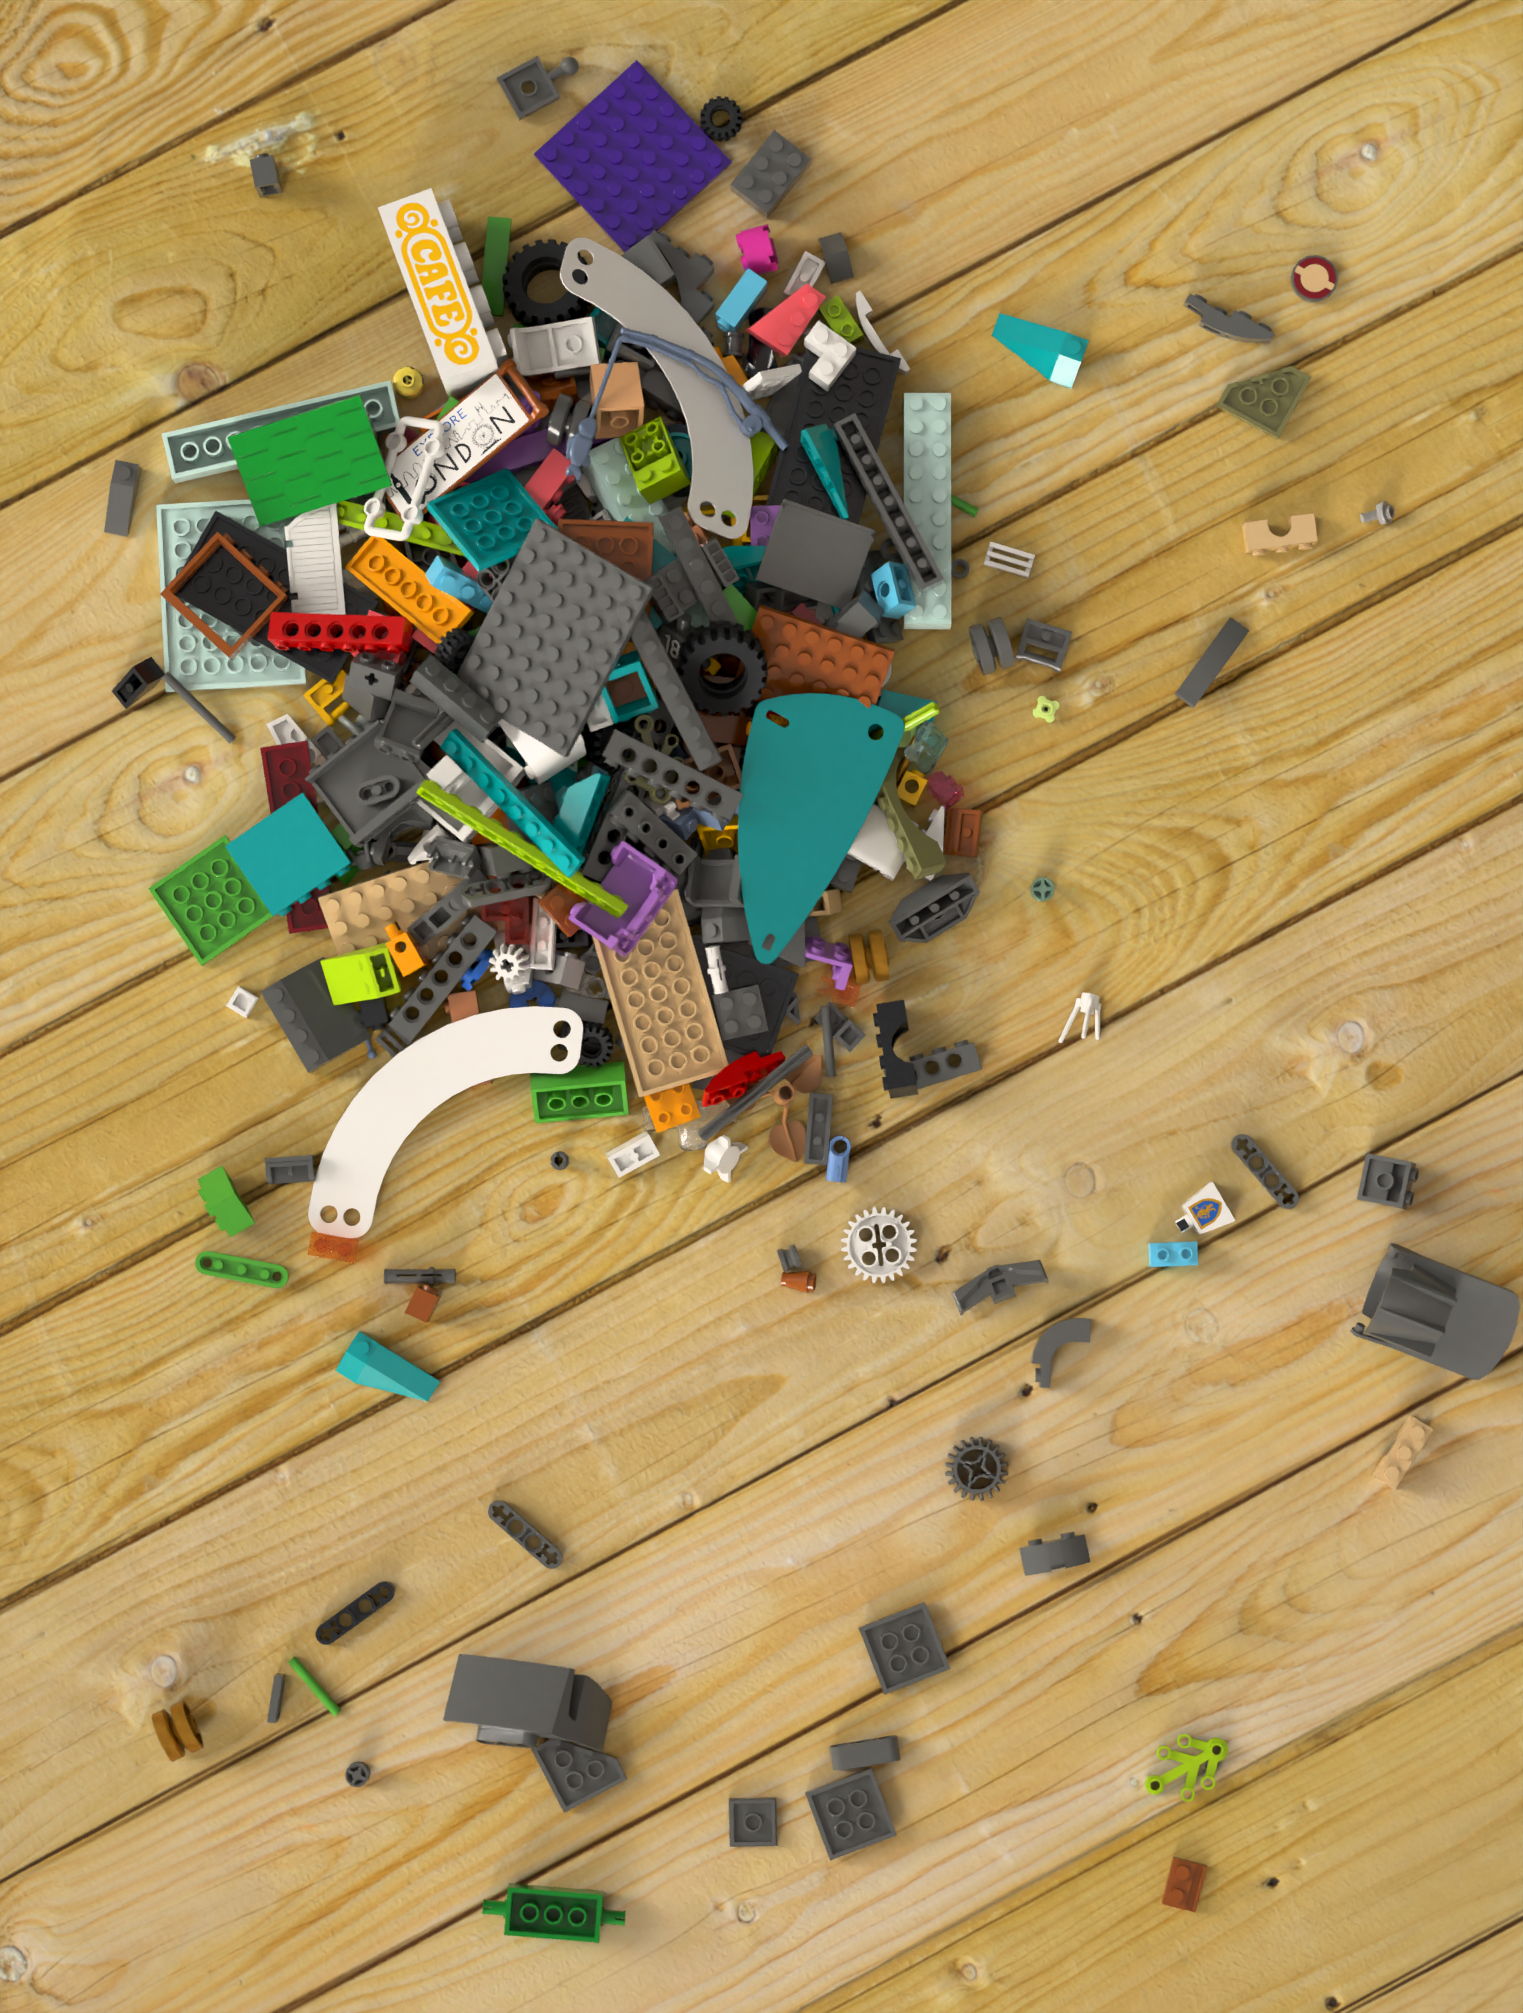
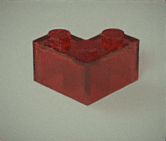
[481,894,530,945]

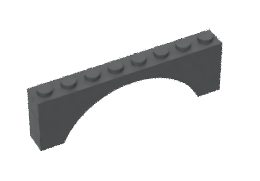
[631,608,723,771]

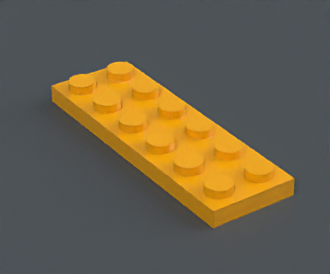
[345,536,474,644]

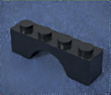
[873,1000,918,1099]

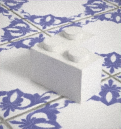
[804,320,856,392]

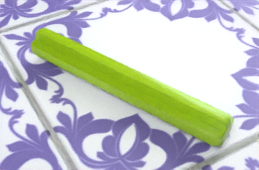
[869,702,940,740]

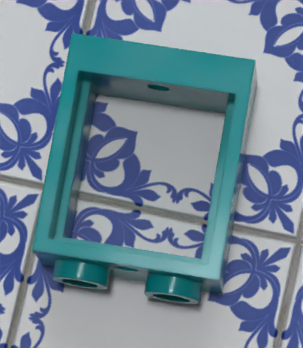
[601,650,659,723]

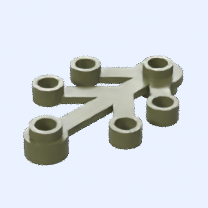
[622,714,685,805]

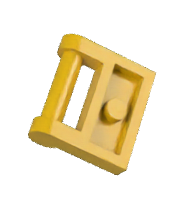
[303,669,352,728]

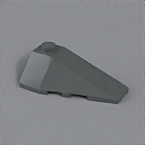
[701,847,751,944]

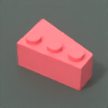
[744,283,826,357]

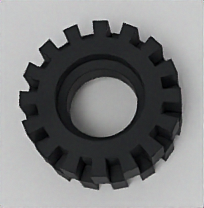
[700,96,742,142]
[434,628,475,674]
[578,1022,614,1068]

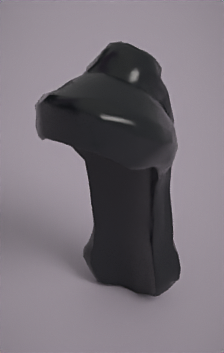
[742,307,778,380]

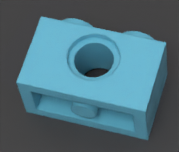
[871,561,916,619]
[1148,1241,1198,1267]

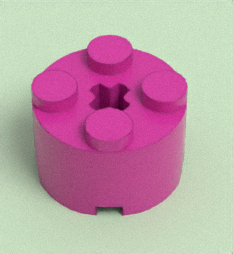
[736,224,779,275]

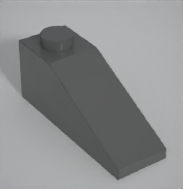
[104,460,142,537]

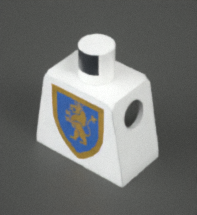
[1175,1182,1235,1234]

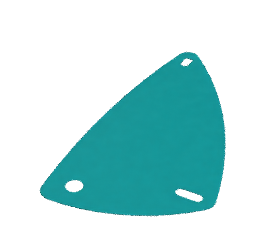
[738,693,904,964]

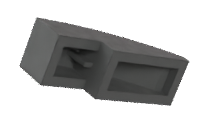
[745,581,818,612]

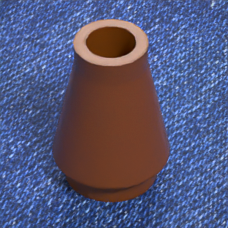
[781,1270,817,1294]

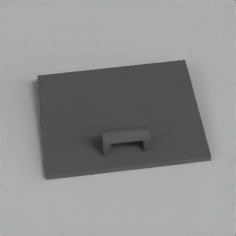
[755,499,876,609]

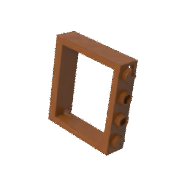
[160,531,289,660]

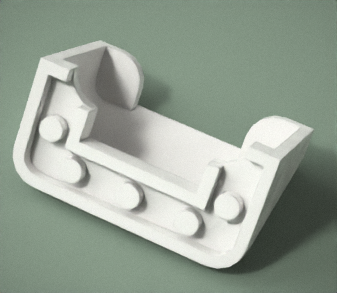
[497,719,586,785]
[847,804,919,882]

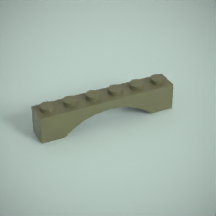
[877,753,947,880]

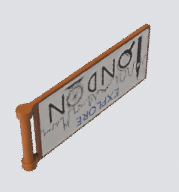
[384,359,549,523]

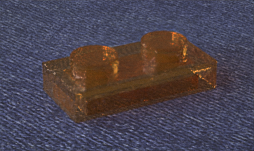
[308,1232,359,1263]

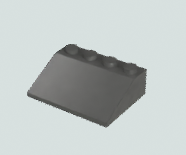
[260,957,372,1073]

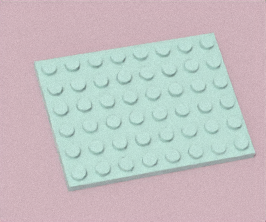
[156,499,307,692]

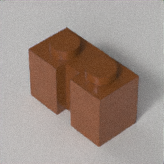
[405,1284,441,1323]

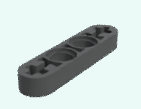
[461,870,552,907]
[1231,1134,1299,1209]
[488,1500,563,1569]

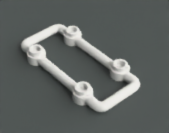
[364,416,445,541]

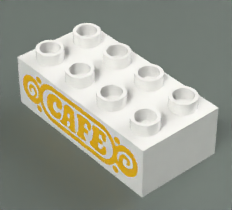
[378,188,508,400]

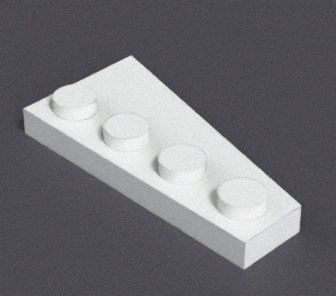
[267,714,327,804]

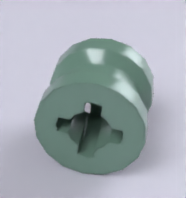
[1030,877,1055,902]

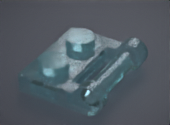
[904,720,948,775]

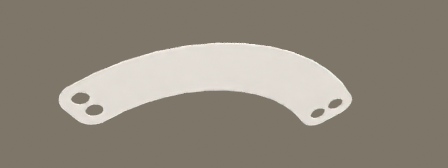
[560,238,754,539]
[308,1006,583,1238]

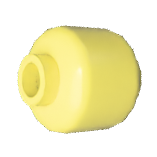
[393,367,424,399]

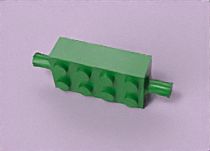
[482,1883,626,1943]

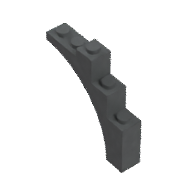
[650,230,714,374]

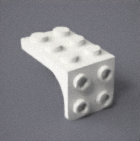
[508,317,601,376]

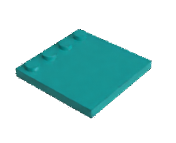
[427,468,558,572]

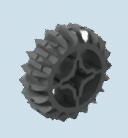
[945,1437,1009,1501]

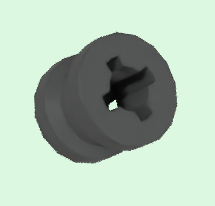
[777,1244,802,1272]
[345,1761,370,1787]

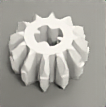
[489,943,530,984]

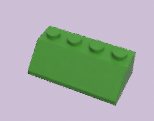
[530,1061,629,1123]

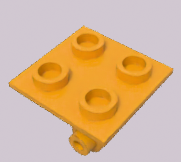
[643,1083,701,1133]

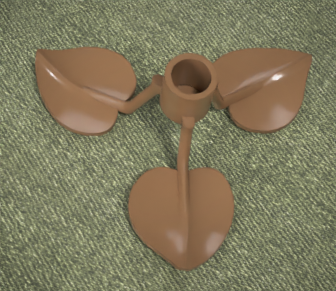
[725,1054,822,1162]

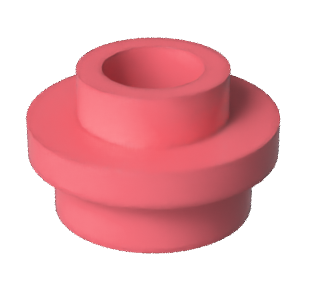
[546,504,567,526]

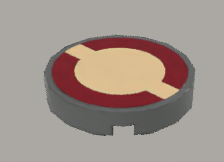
[1291,255,1338,303]

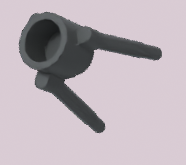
[346,838,377,870]

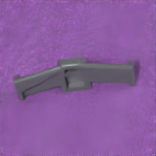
[952,1260,1049,1315]

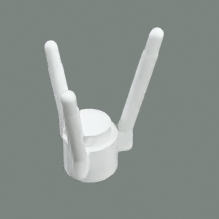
[1059,993,1102,1043]

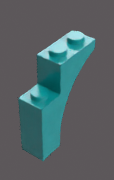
[868,690,937,734]

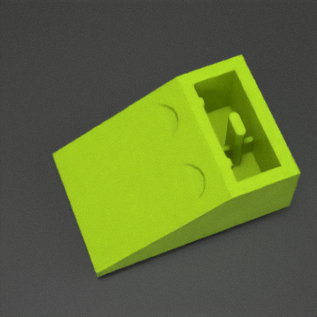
[619,416,692,505]
[320,942,402,1005]

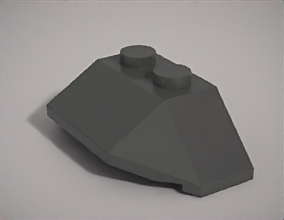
[889,873,980,943]

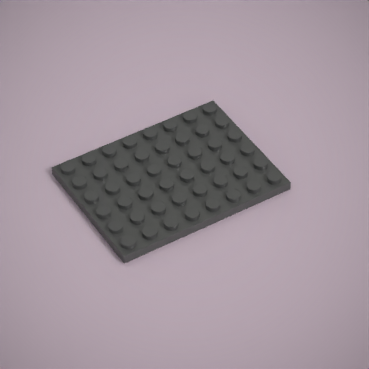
[456,519,655,757]

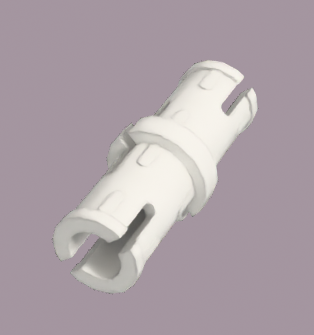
[704,945,729,994]

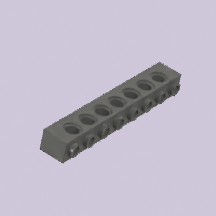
[833,413,944,595]
[578,700,677,882]

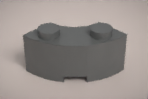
[1019,1531,1090,1576]

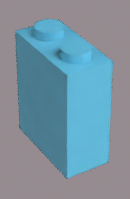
[715,268,767,333]

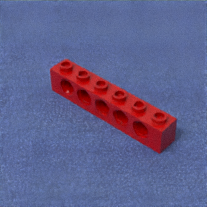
[268,612,413,654]

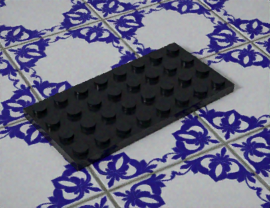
[766,346,901,525]
[175,510,380,684]

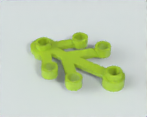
[1145,1733,1228,1802]

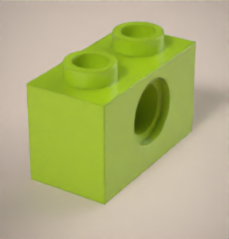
[818,295,863,345]

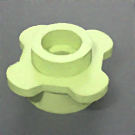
[1032,696,1059,723]

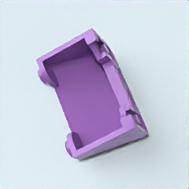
[568,840,678,957]

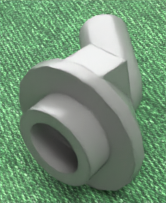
[1360,501,1395,524]

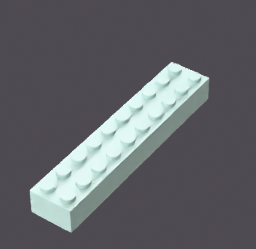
[162,380,401,484]
[903,393,951,629]
[581,437,713,657]

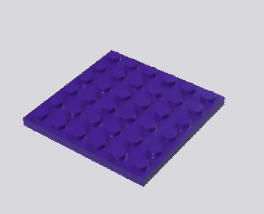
[534,60,732,253]

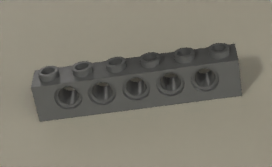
[601,729,743,822]
[389,911,498,1041]

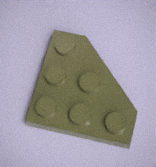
[1216,366,1312,440]

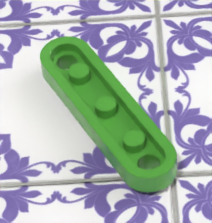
[195,1251,289,1288]

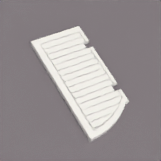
[285,503,346,615]

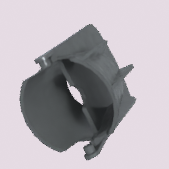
[1350,1243,1520,1380]

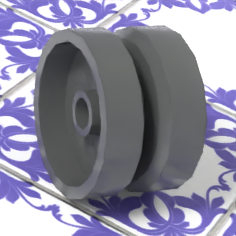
[546,393,593,448]
[968,617,1015,676]

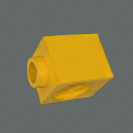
[897,769,928,808]

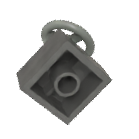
[338,674,409,736]

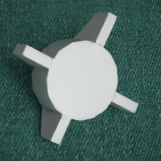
[704,1135,748,1183]

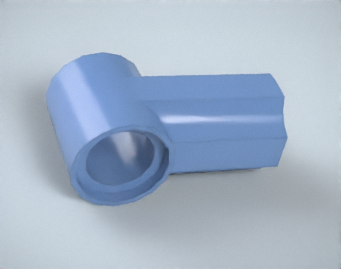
[826,1135,851,1183]

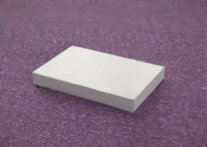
[740,364,802,403]

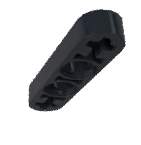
[316,1581,395,1645]

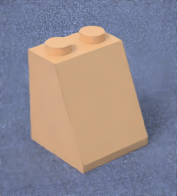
[590,362,644,439]

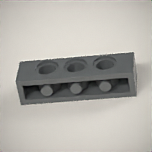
[883,1040,982,1089]

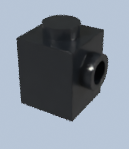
[358,996,390,1031]

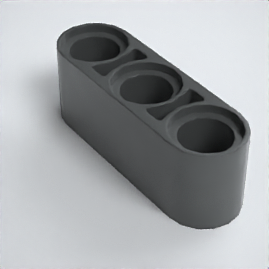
[829,1735,901,1771]

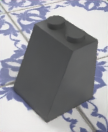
[621,235,675,290]

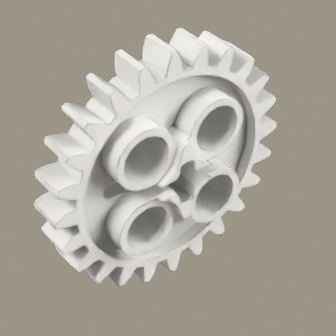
[841,1207,917,1283]

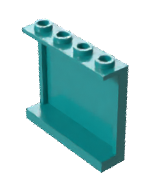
[225,792,353,917]

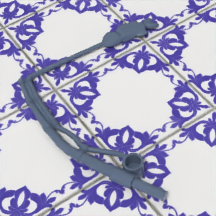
[566,327,789,482]

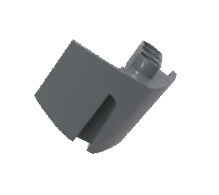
[443,1654,612,1752]

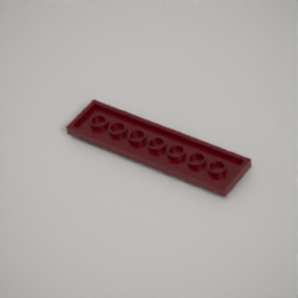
[260,741,331,934]

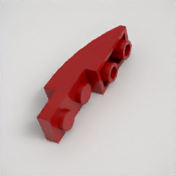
[702,1051,786,1107]

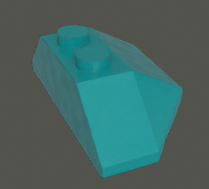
[553,773,611,855]

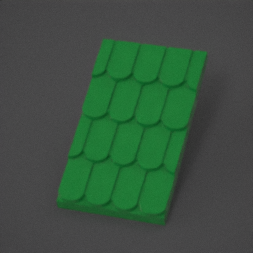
[228,395,392,526]

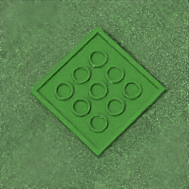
[148,835,274,966]

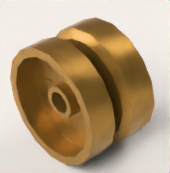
[848,929,889,986]
[151,1700,204,1762]

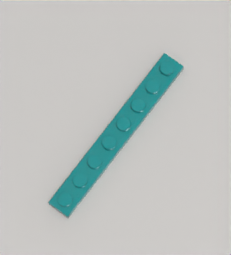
[440,728,585,878]

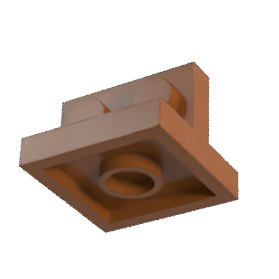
[526,372,579,412]

